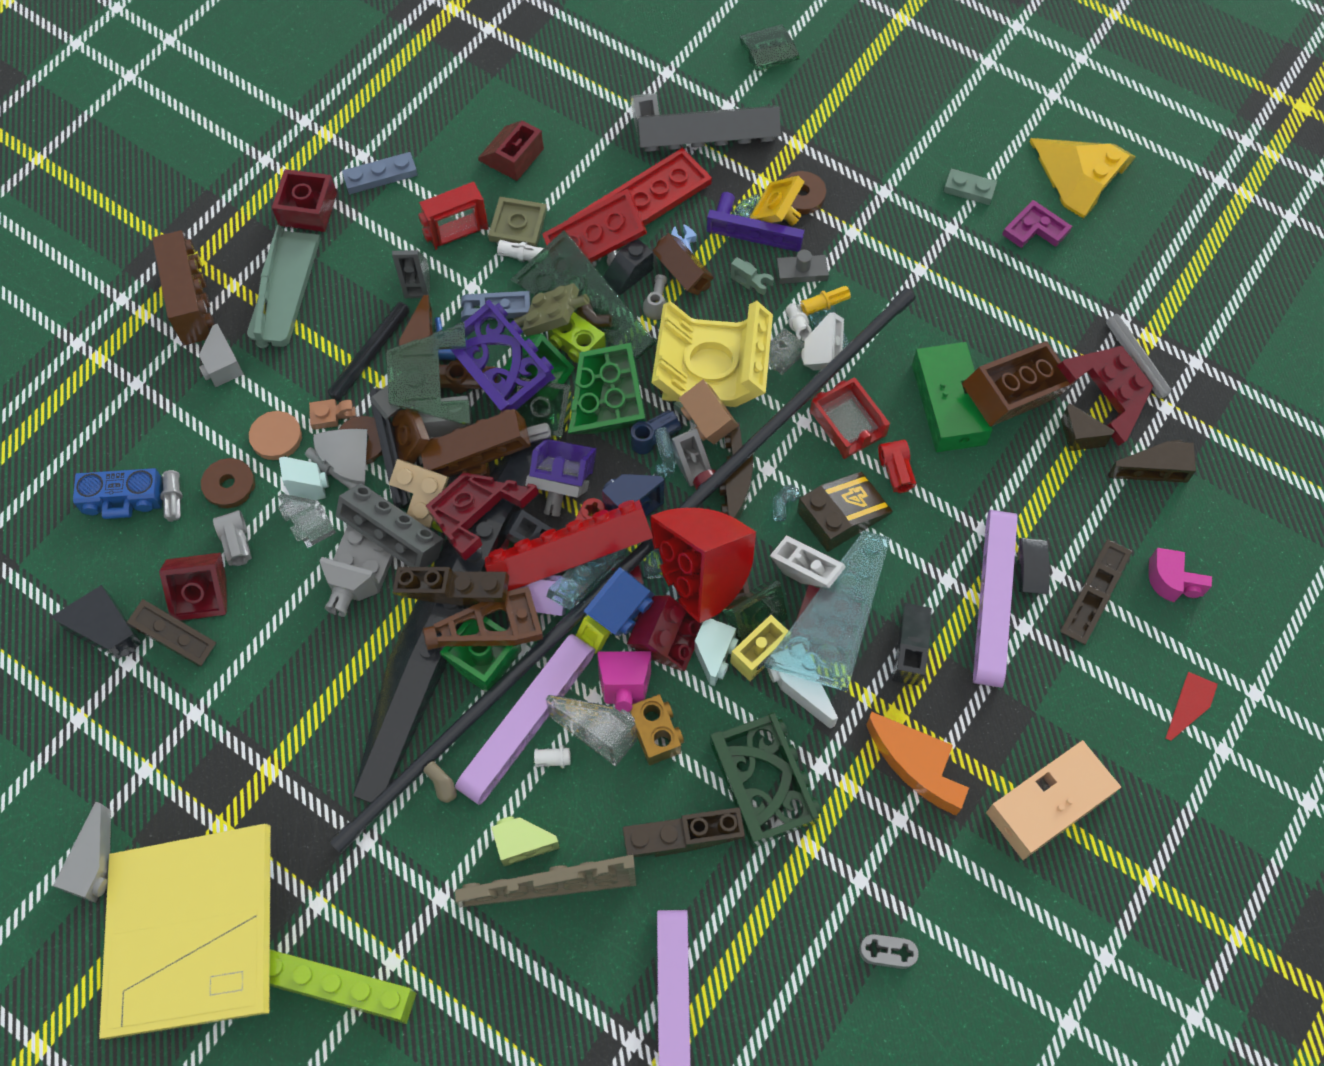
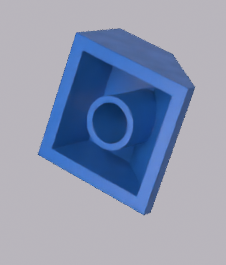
[584,567,655,637]

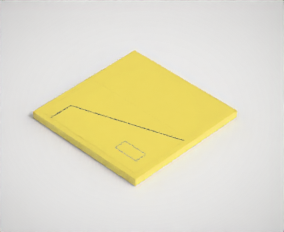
[99,824,271,1039]

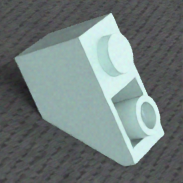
[694,618,739,686]

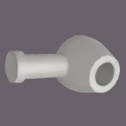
[643,275,667,320]

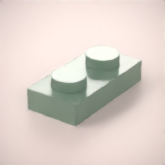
[944,168,997,205]

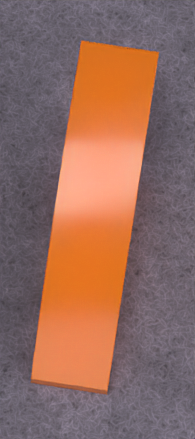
[866,712,969,816]

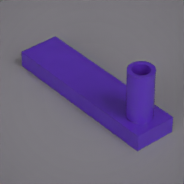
[707,192,804,252]

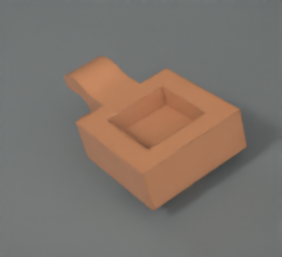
[309,399,356,430]

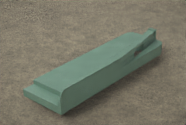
[247,224,321,349]

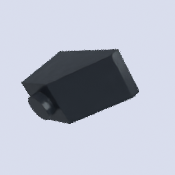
[601,239,654,297]

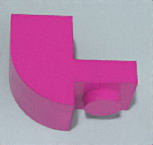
[1149,548,1212,602]

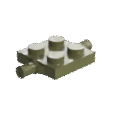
[514,283,590,336]

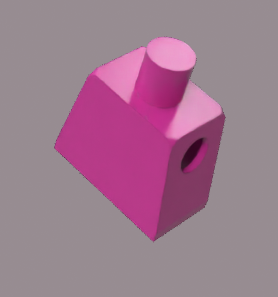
[598,651,651,713]

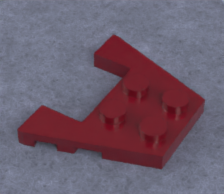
[1056,346,1153,446]
[426,472,539,560]

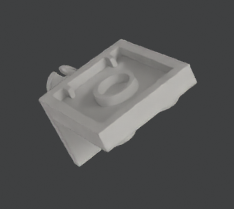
[320,525,394,617]

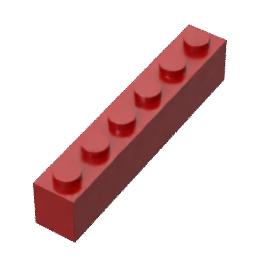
[485,500,653,591]

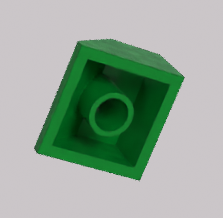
[499,333,575,406]
[440,617,522,692]

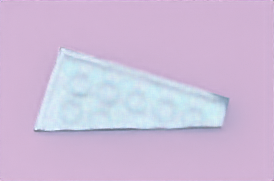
[764,531,890,692]

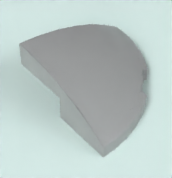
[313,429,367,485]

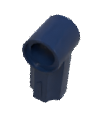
[631,410,681,454]

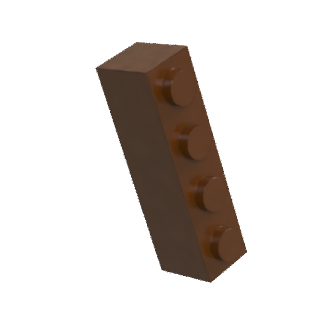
[421,409,531,477]

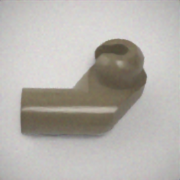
[423,761,457,803]

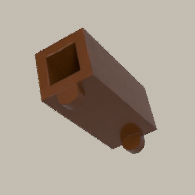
[652,233,714,295]

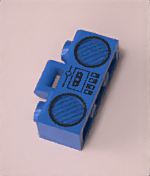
[73,468,163,519]

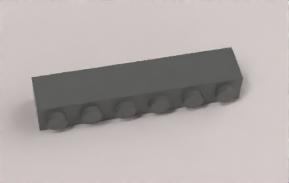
[636,105,781,151]

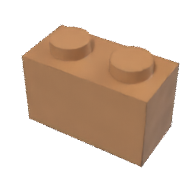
[678,379,739,444]

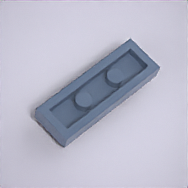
[342,152,418,194]

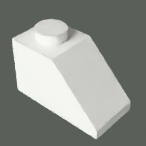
[801,312,844,370]

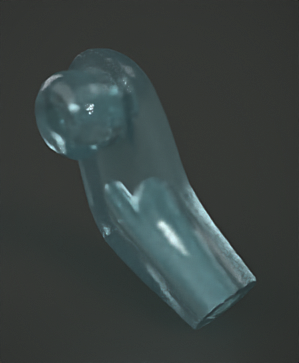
[655,427,675,478]

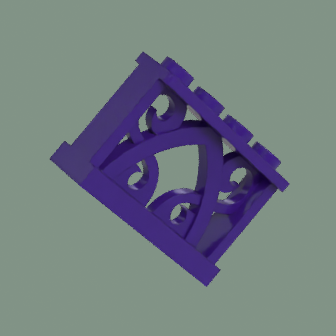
[441,299,556,412]

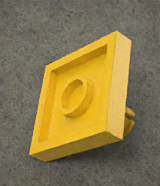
[749,176,804,226]

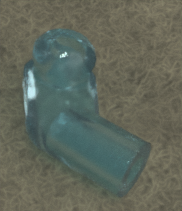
[734,194,760,218]

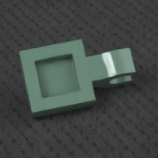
[730,257,774,295]

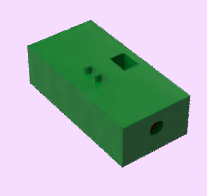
[912,342,992,453]

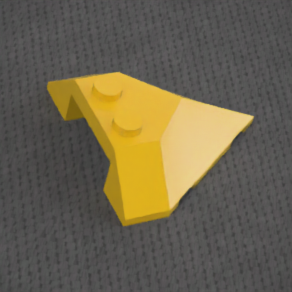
[1030,138,1136,219]

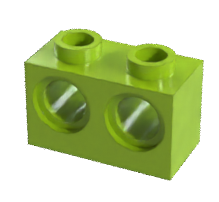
[547,312,606,363]

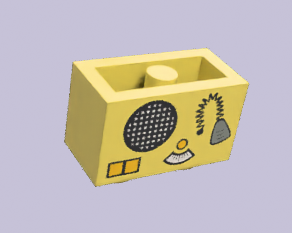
[730,615,791,681]

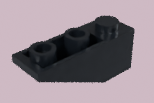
[892,603,932,686]

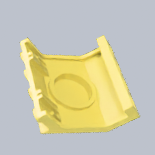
[651,301,773,407]

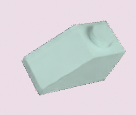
[279,457,329,505]

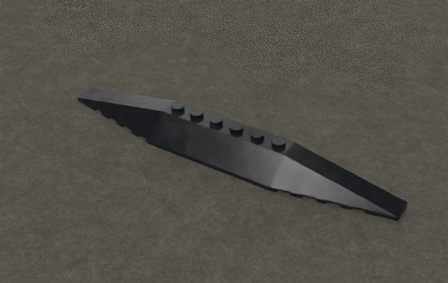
[353,419,557,803]

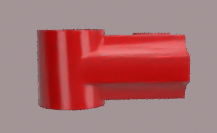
[878,439,916,493]

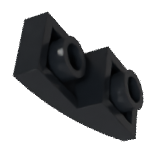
[1017,538,1050,594]

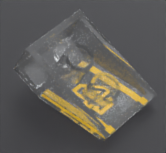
[546,695,637,766]

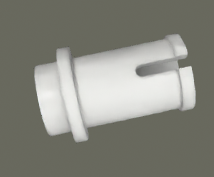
[534,745,571,768]

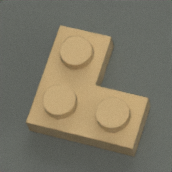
[389,459,449,528]

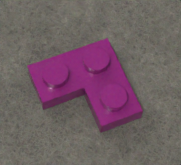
[1002,200,1072,248]

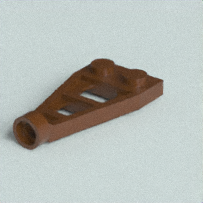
[423,587,543,650]

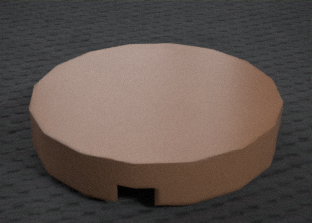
[249,411,302,460]

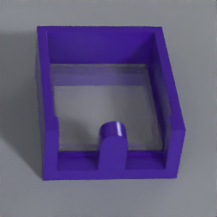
[529,439,597,486]

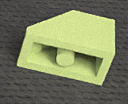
[491,817,560,866]

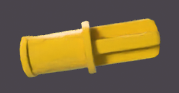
[800,286,851,316]

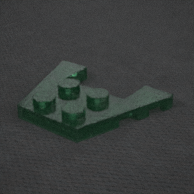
[386,323,471,425]

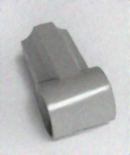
[213,510,252,566]

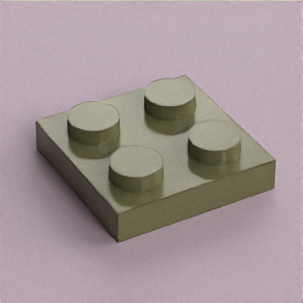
[488,197,547,247]

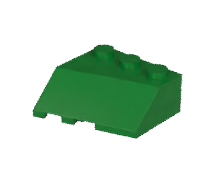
[568,343,646,434]

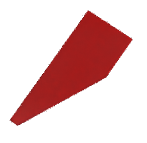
[1166,672,1218,741]

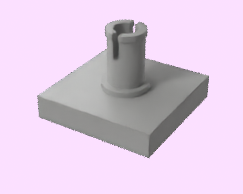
[525,475,589,516]

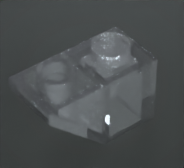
[278,494,336,548]

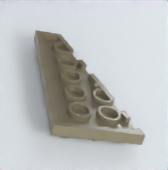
[455,855,636,908]

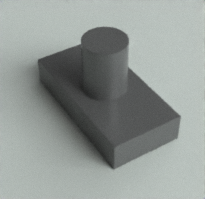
[777,250,829,284]

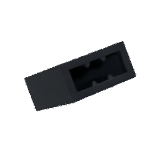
[52,585,142,659]

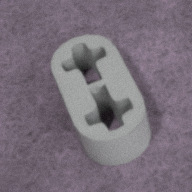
[859,934,918,969]

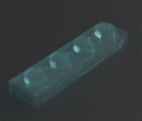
[546,548,627,610]

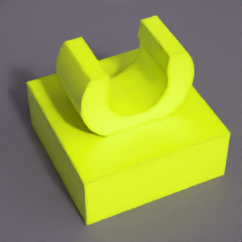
[576,615,611,654]

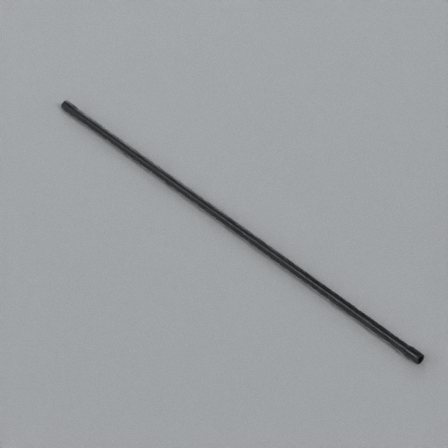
[329,288,916,853]

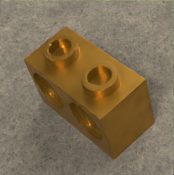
[629,694,684,766]

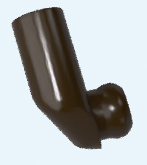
[577,303,612,328]

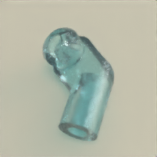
[773,485,800,521]

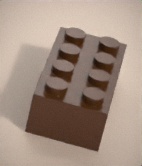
[152,230,214,346]
[962,341,1076,427]

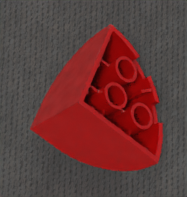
[651,508,756,623]

